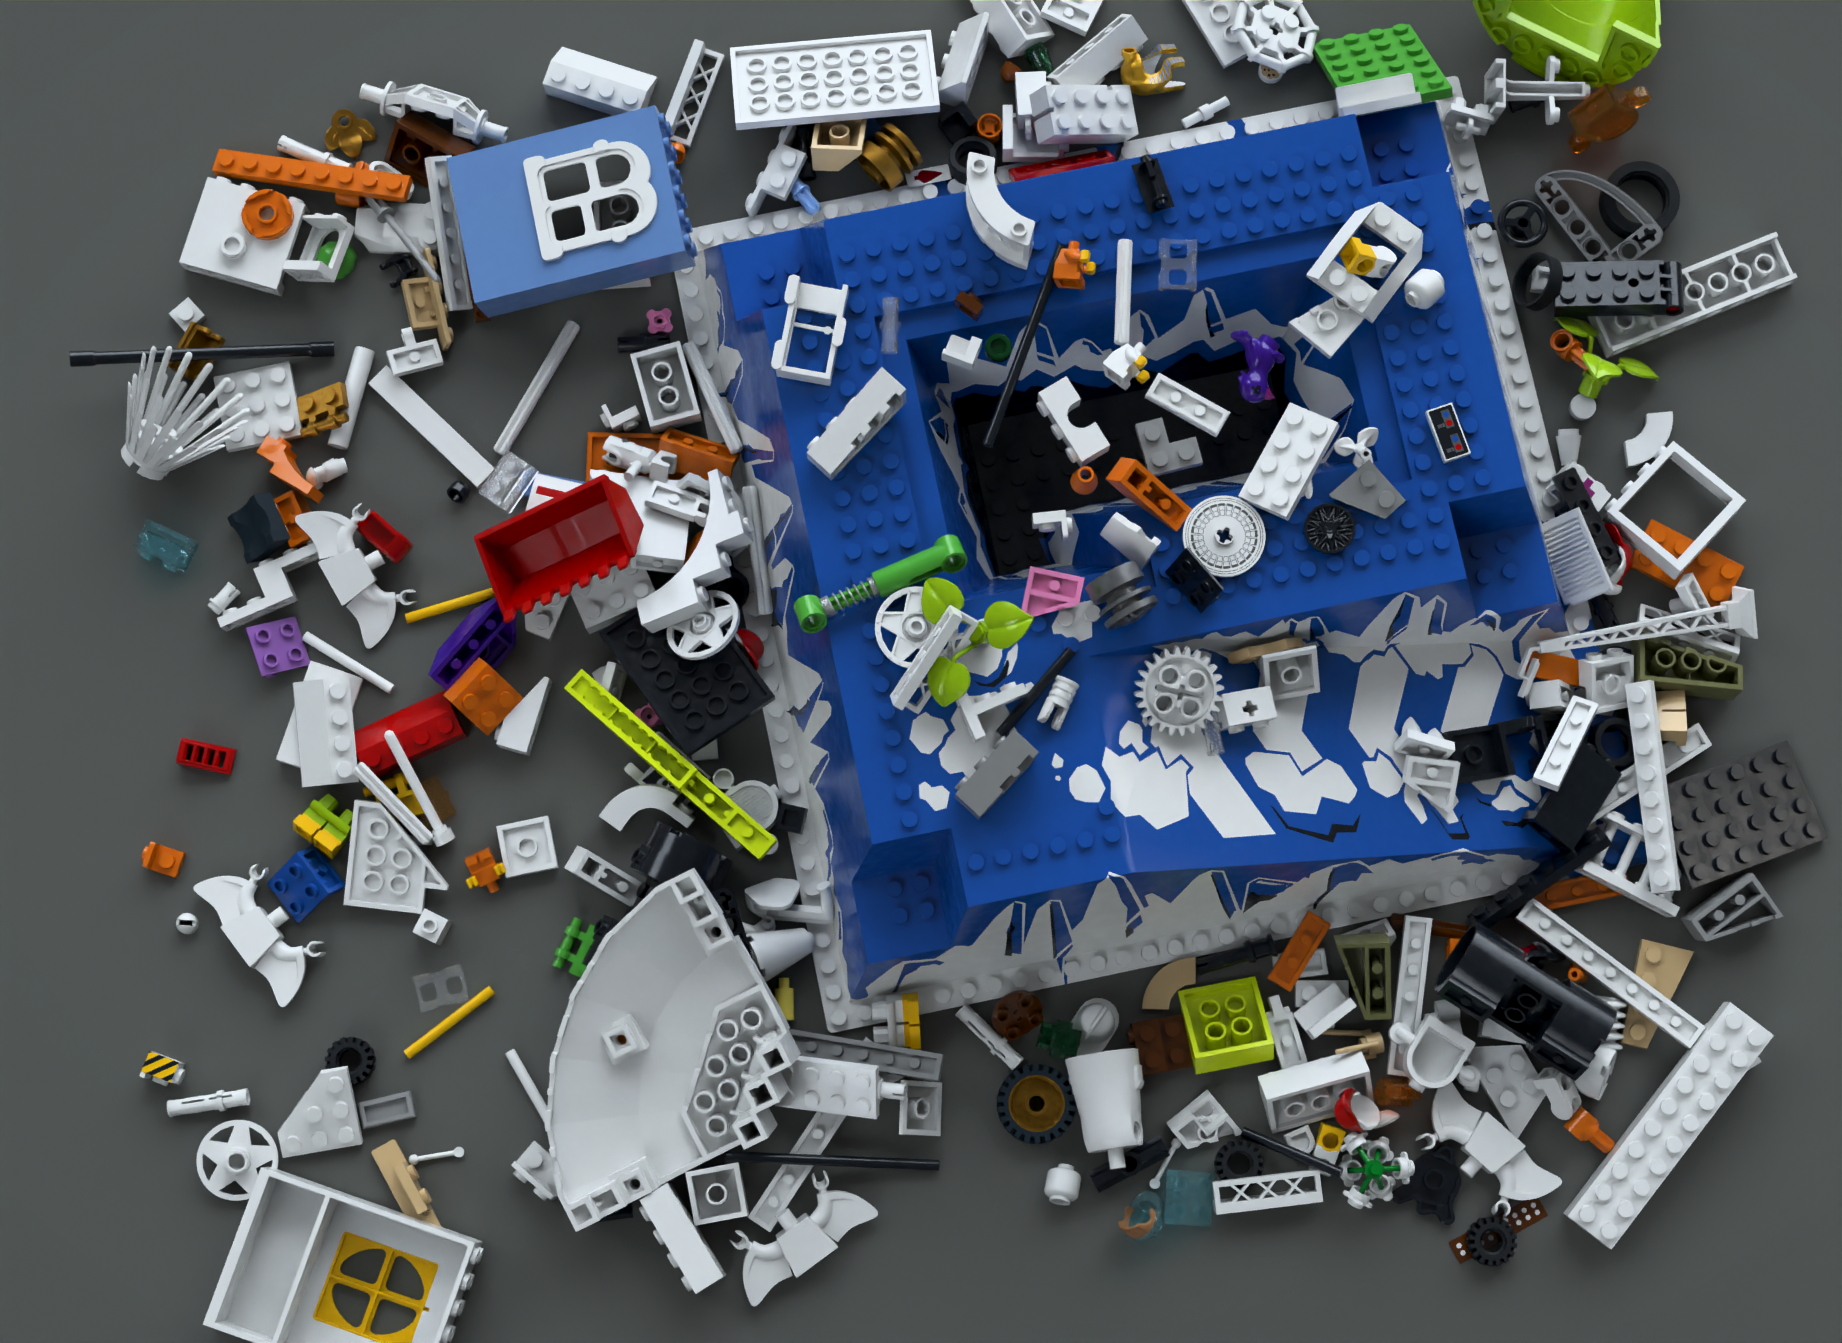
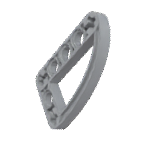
[1535,170,1663,262]

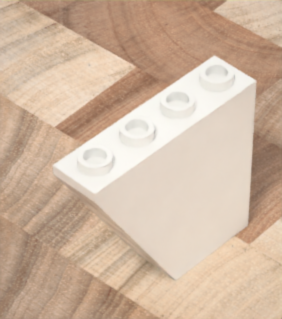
[589,469,689,574]

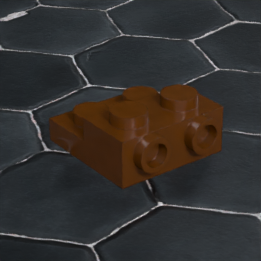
[1127,1014,1193,1076]

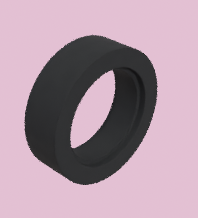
[1599,161,1680,241]

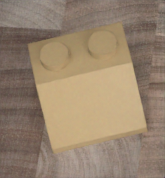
[811,119,868,171]

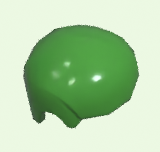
[317,240,357,279]

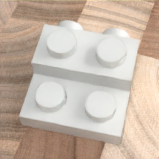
[1578,648,1634,714]

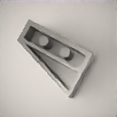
[1680,872,1784,942]

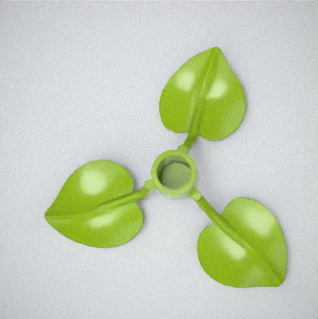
[1554,317,1660,399]
[921,578,1034,707]

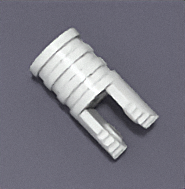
[1037,675,1080,731]

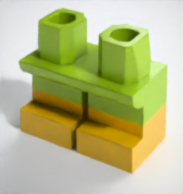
[293,794,353,859]

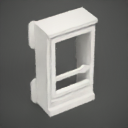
[771,274,849,386]

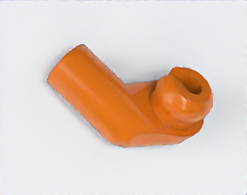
[1568,962,1589,983]

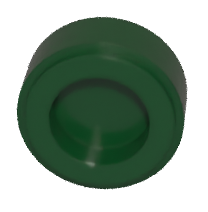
[985,333,1012,362]

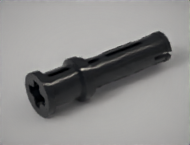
[1196,933,1278,976]

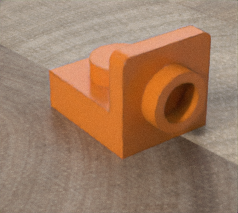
[141,842,186,879]

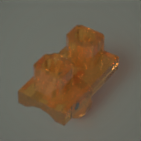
[1373,1078,1421,1106]

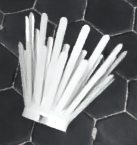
[121,346,250,480]

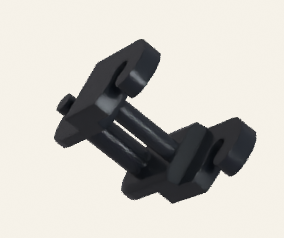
[379,253,419,288]

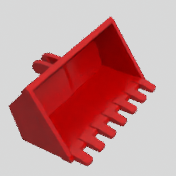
[474,474,644,623]

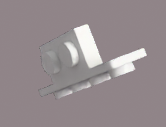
[745,125,807,218]

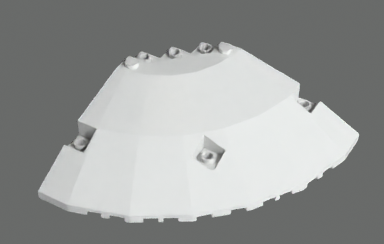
[545,868,801,1232]

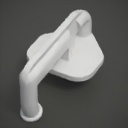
[745,878,834,924]

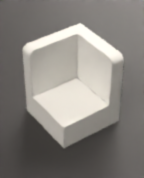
[941,335,982,371]

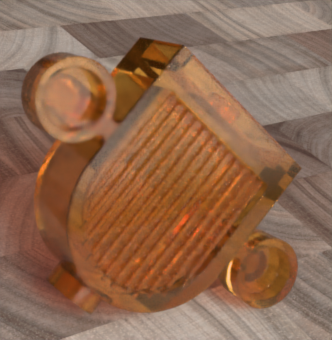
[1567,83,1651,153]

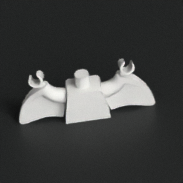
[295,503,417,649]
[193,863,326,1007]
[1416,1082,1562,1219]
[730,1170,878,1306]

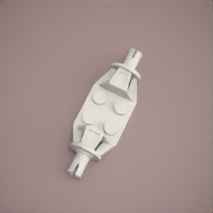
[359,81,509,145]

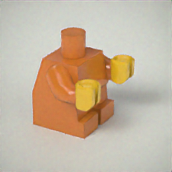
[1053,241,1096,289]
[464,847,507,894]

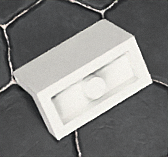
[1293,983,1357,1040]

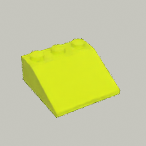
[1178,976,1274,1074]

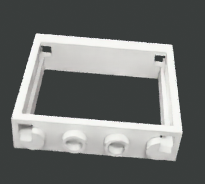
[1602,441,1746,580]

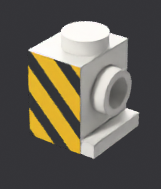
[139,1051,185,1086]

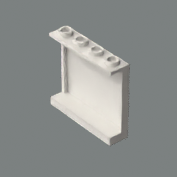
[179,176,310,297]

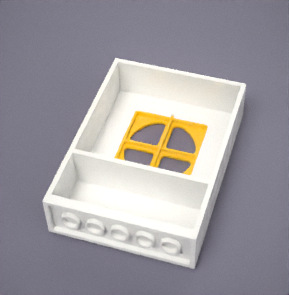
[203,1167,484,1343]

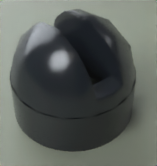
[447,481,470,504]

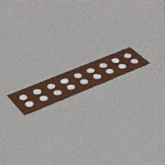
[1448,1198,1548,1264]

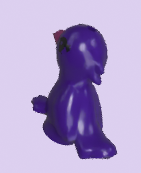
[1231,330,1285,403]

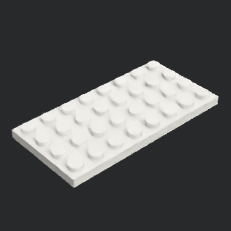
[730,30,940,130]

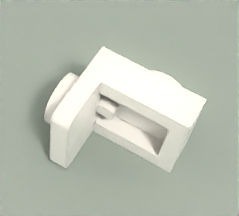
[600,404,642,433]

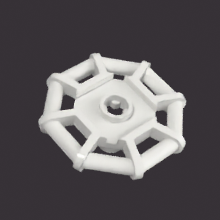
[1230,0,1320,74]

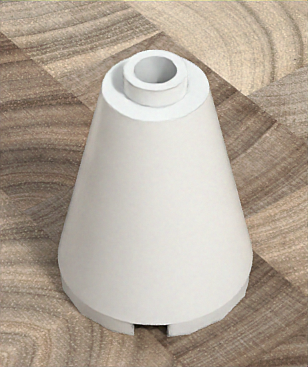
[746,928,815,982]

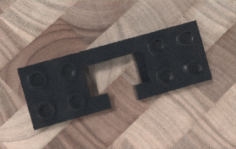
[1442,713,1588,785]

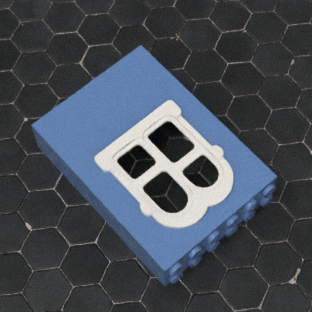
[446,105,698,318]

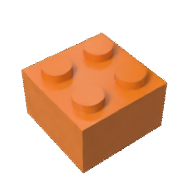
[443,657,524,736]

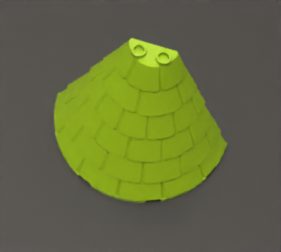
[1472,0,1662,88]

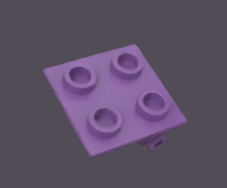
[245,616,310,679]

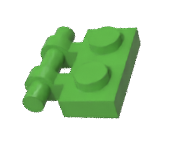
[552,917,595,978]

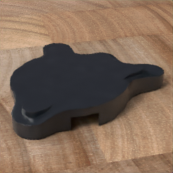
[1392,1145,1461,1225]

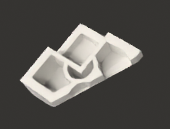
[1100,512,1161,570]
[1167,1089,1242,1149]

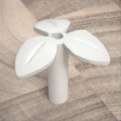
[1333,427,1379,469]

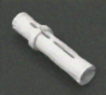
[277,135,353,167]
[955,1003,1024,1071]
[167,1088,250,1117]

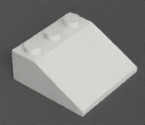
[937,12,990,106]

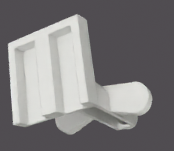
[1484,56,1590,125]

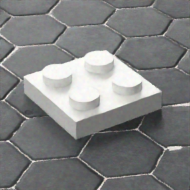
[496,816,559,879]

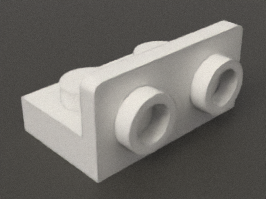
[511,1141,557,1201]

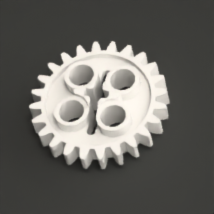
[1133,646,1224,736]

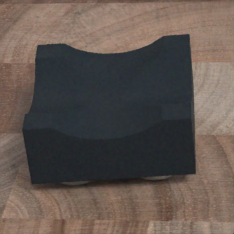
[227,492,290,564]

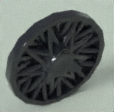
[1304,503,1355,554]

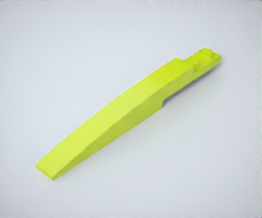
[564,669,778,861]

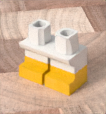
[872,992,921,1049]

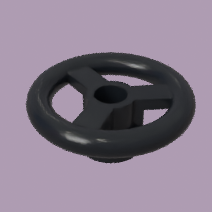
[1497,199,1548,248]

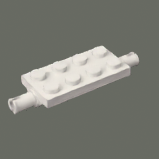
[775,1056,908,1119]

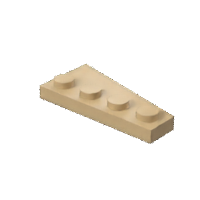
[1619,939,1694,1049]

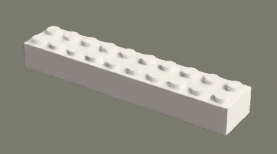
[1563,1002,1774,1250]

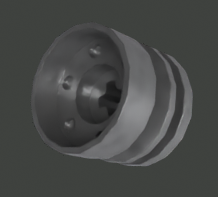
[1085,560,1159,630]

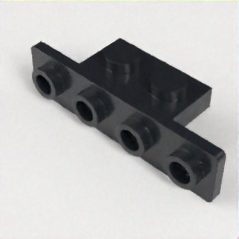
[1552,467,1621,567]

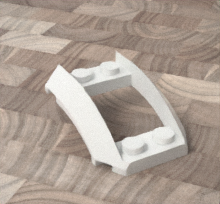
[1306,202,1423,324]

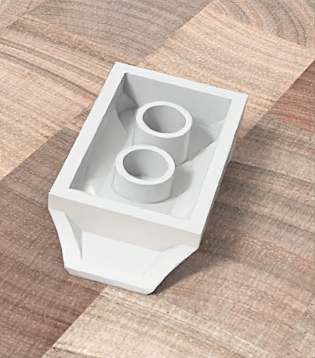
[354,202,439,257]

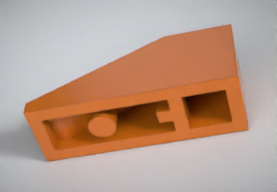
[1106,457,1192,532]

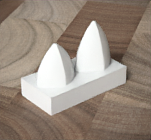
[592,661,627,701]
[1394,717,1455,760]

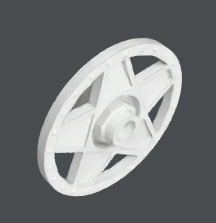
[875,586,958,669]
[667,590,740,660]
[196,1120,279,1201]

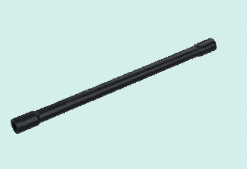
[70,341,335,367]

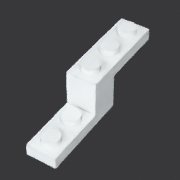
[217,540,319,632]

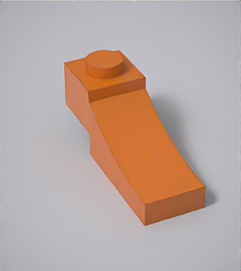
[257,435,324,504]

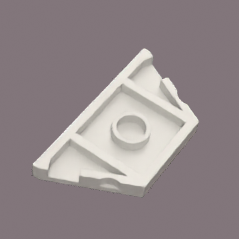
[1467,1045,1546,1138]

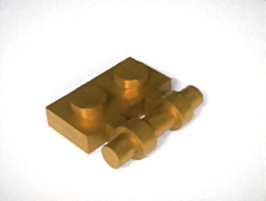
[297,382,349,438]

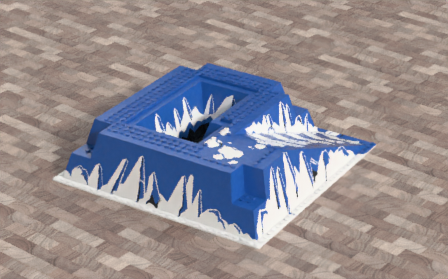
[674,76,1647,1033]

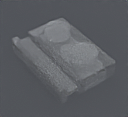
[478,450,539,514]

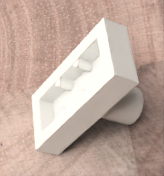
[1669,572,1715,625]

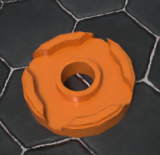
[241,189,294,241]

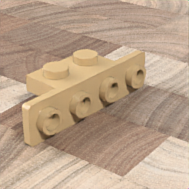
[401,247,454,351]
[371,1139,442,1227]

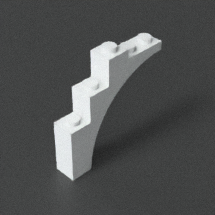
[636,469,754,633]

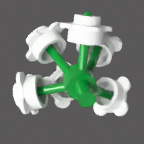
[1339,1131,1415,1209]

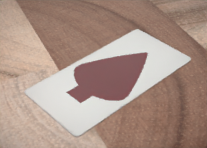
[905,164,952,188]

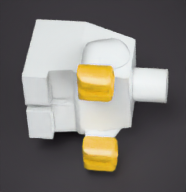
[1103,342,1150,391]

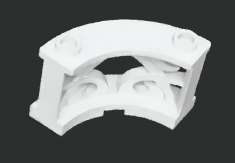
[966,152,1035,270]

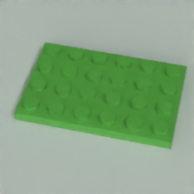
[1313,24,1453,116]

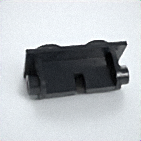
[1131,154,1174,214]

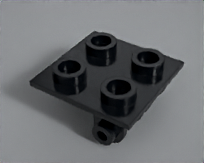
[1165,547,1224,613]

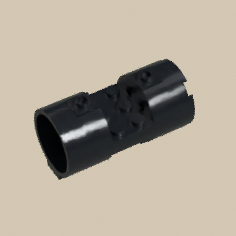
[582,821,733,966]
[1434,922,1617,1081]

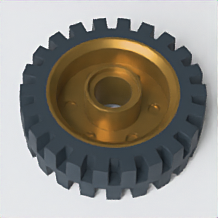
[997,1064,1076,1144]

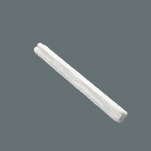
[494,320,580,456]

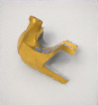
[1120,44,1185,96]

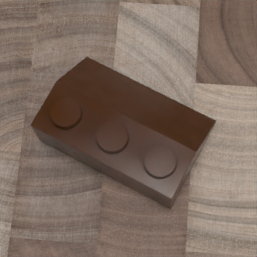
[384,111,476,188]

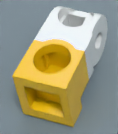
[1339,236,1397,278]
[1308,1122,1346,1177]

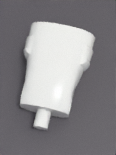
[1065,1048,1145,1170]

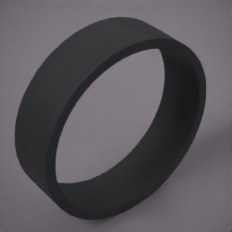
[1512,252,1563,311]

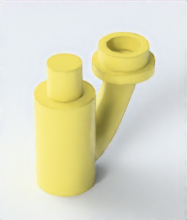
[775,978,795,1021]

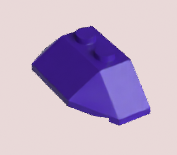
[429,597,517,691]

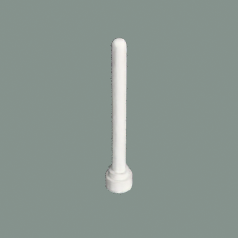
[384,730,455,847]

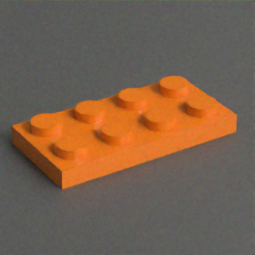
[1631,519,1744,613]

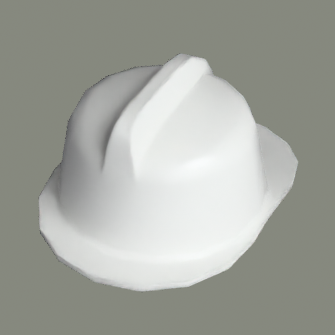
[1065,998,1119,1056]

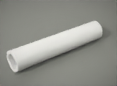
[328,346,375,450]

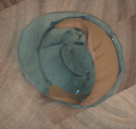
[1118,1191,1163,1242]

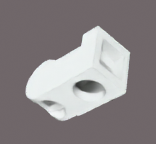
[1533,1067,1582,1120]

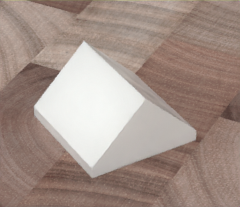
[1258,645,1320,701]
[899,1080,942,1136]

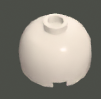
[1573,1046,1617,1100]

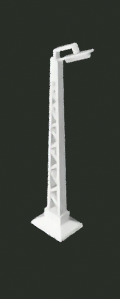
[1516,586,1758,698]

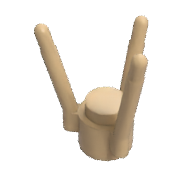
[1322,1029,1384,1061]

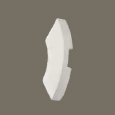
[1623,411,1673,468]

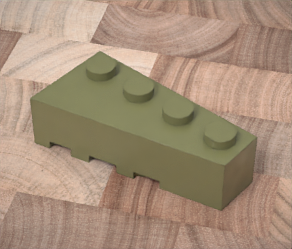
[1630,632,1743,700]

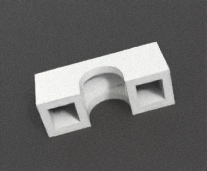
[1036,376,1110,468]

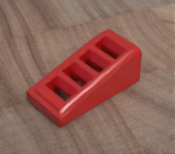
[176,738,237,775]

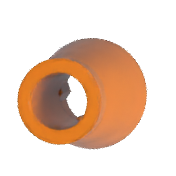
[1070,466,1098,495]

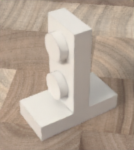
[955,681,1028,743]

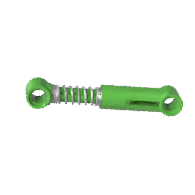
[793,534,968,633]

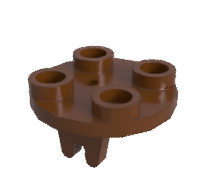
[991,990,1043,1041]

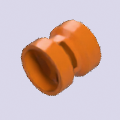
[977,113,1002,145]

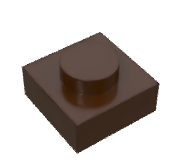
[955,290,984,322]

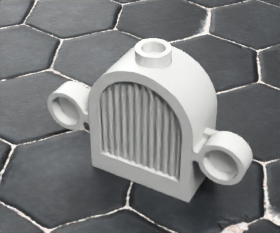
[713,768,783,855]
[1388,1014,1481,1093]

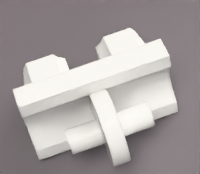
[1442,97,1495,140]

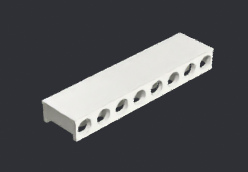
[1587,232,1798,359]

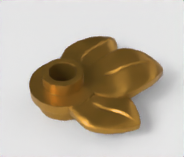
[325,109,376,159]

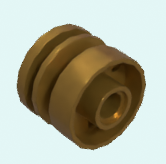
[856,123,923,192]

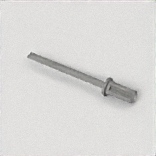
[365,197,441,282]

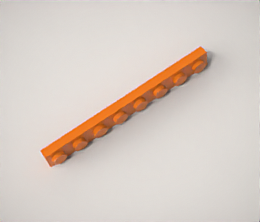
[212,149,413,203]

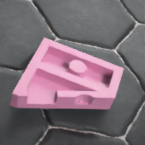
[1021,566,1085,617]

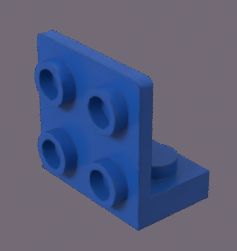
[267,845,345,923]

